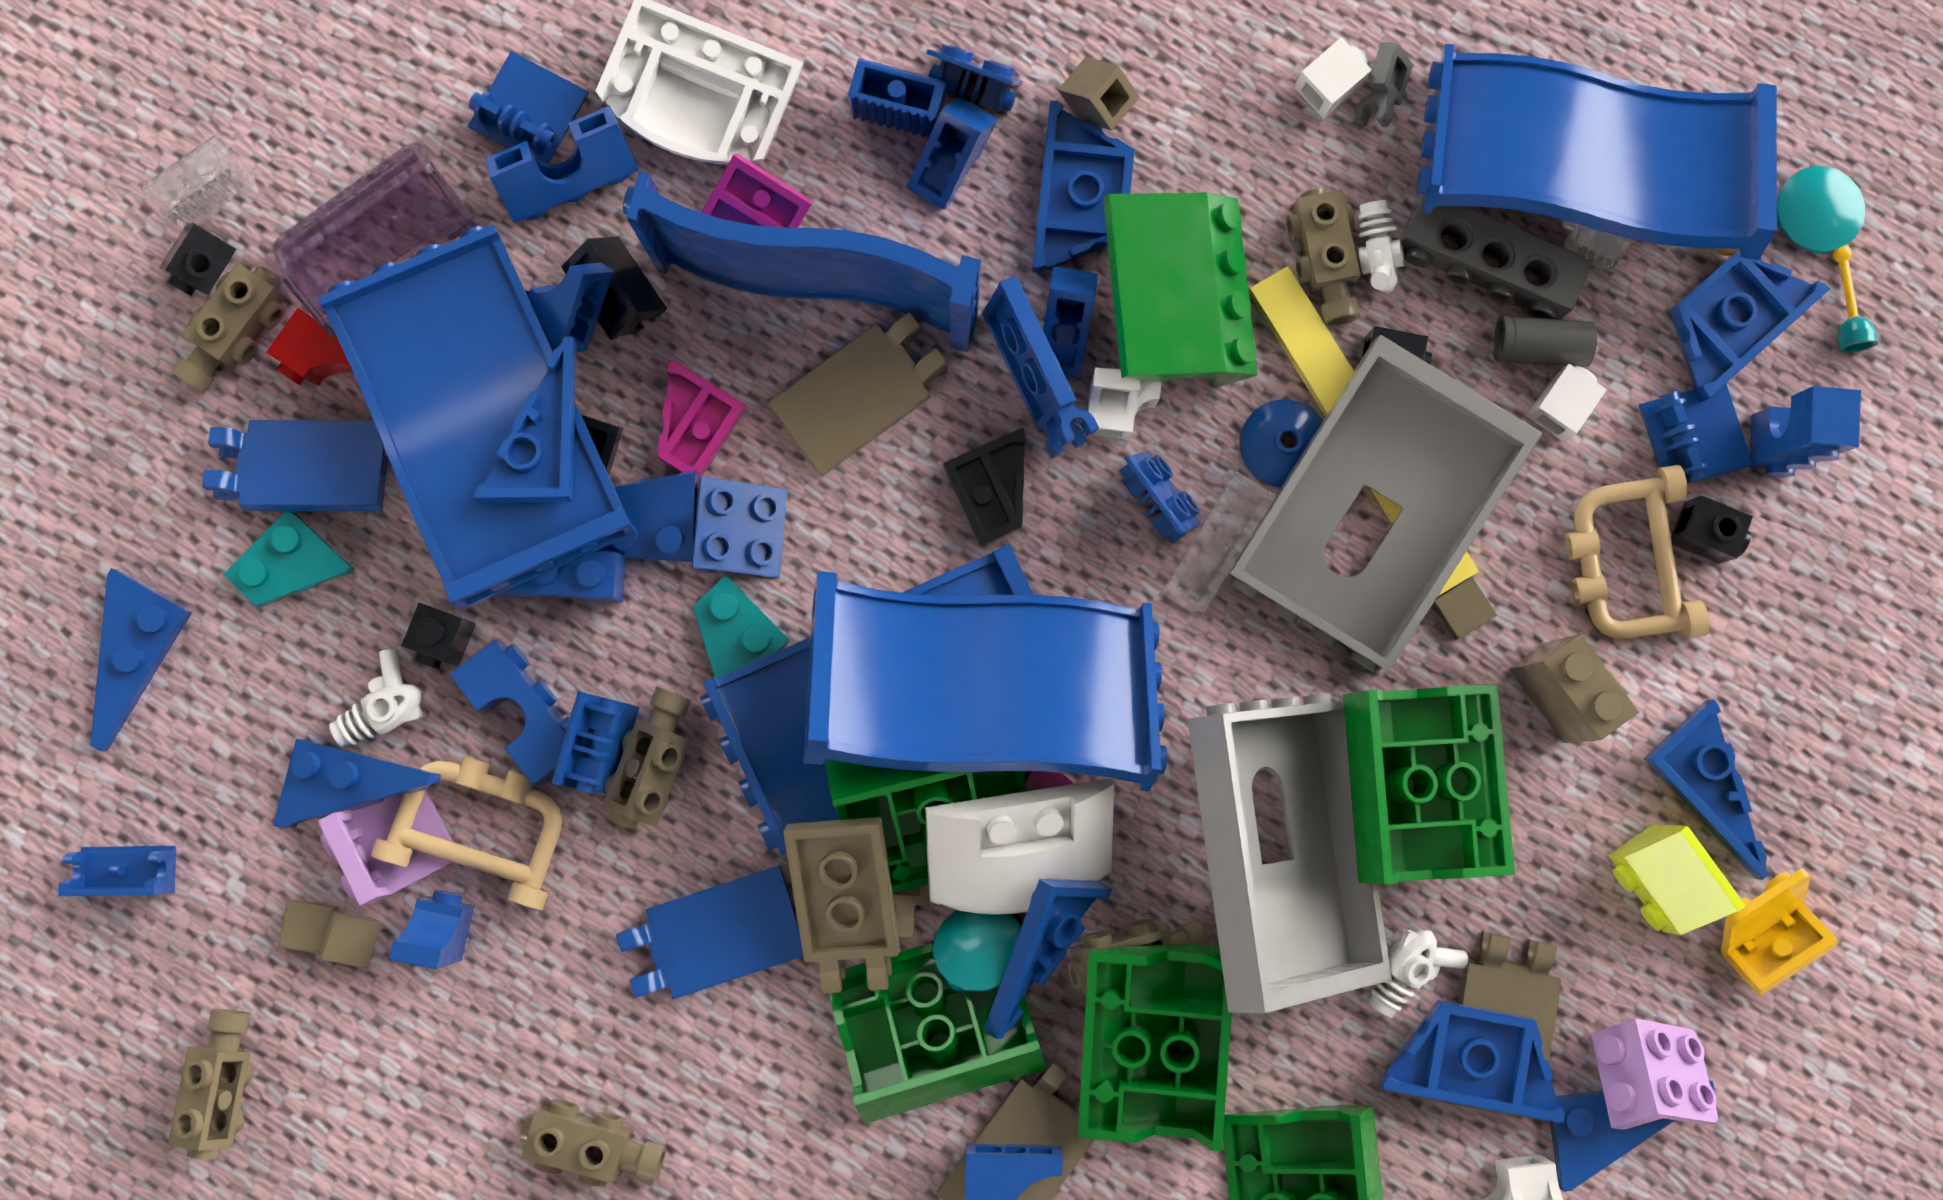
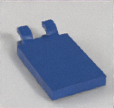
[982,276,1099,459]
[202,420,388,512]
[616,865,803,999]

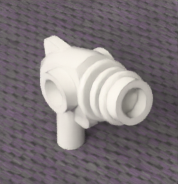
[1358,200,1405,294]
[329,649,422,747]
[1368,930,1468,1018]

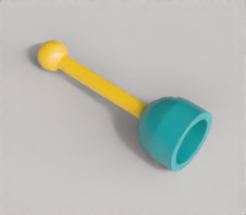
[1832,245,1878,353]

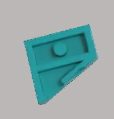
[223,511,355,607]
[693,575,790,678]

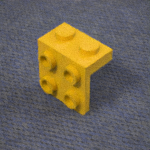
[1720,869,1838,997]

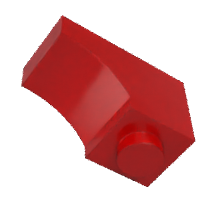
[266,308,353,386]

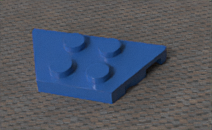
[1032,100,1135,272]
[1670,251,1830,402]
[1379,1000,1565,1123]

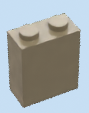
[1509,634,1639,743]

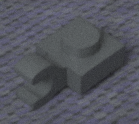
[1354,42,1413,127]

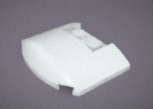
[595,0,804,165]
[925,778,1114,915]

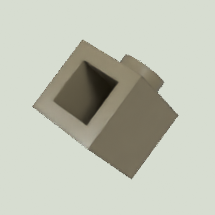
[1058,57,1140,131]

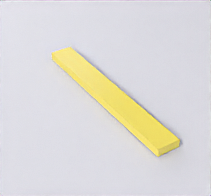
[1248,266,1479,595]

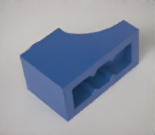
[906,97,998,209]
[528,262,614,353]
[1043,266,1098,378]
[389,890,475,969]
[965,1144,1063,1200]

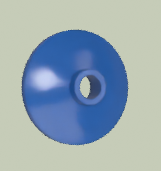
[1240,399,1323,488]

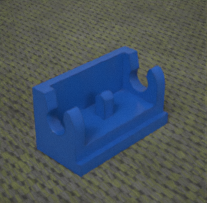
[58,846,176,896]

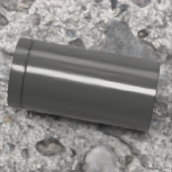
[1493,316,1597,367]

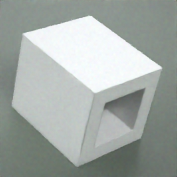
[1294,37,1372,119]
[1526,364,1607,442]

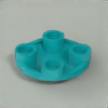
[1777,166,1865,255]
[933,910,1021,991]

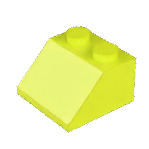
[1608,824,1746,935]

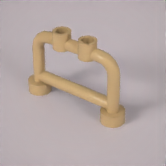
[1564,465,1710,639]
[370,756,563,911]

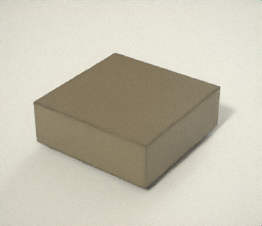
[1432,577,1497,640]
[278,900,338,953]
[319,911,382,969]

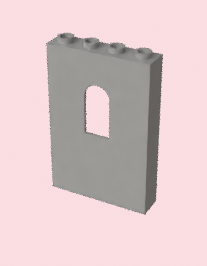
[1228,335,1543,672]
[1188,693,1392,1013]

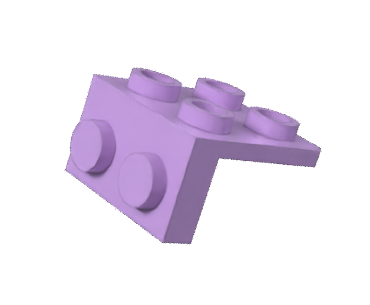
[318,789,453,906]
[1590,1018,1718,1130]

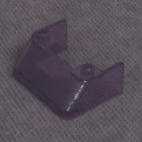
[272,142,481,338]

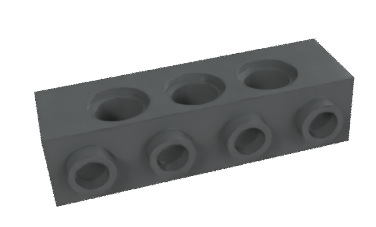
[1400,194,1593,320]

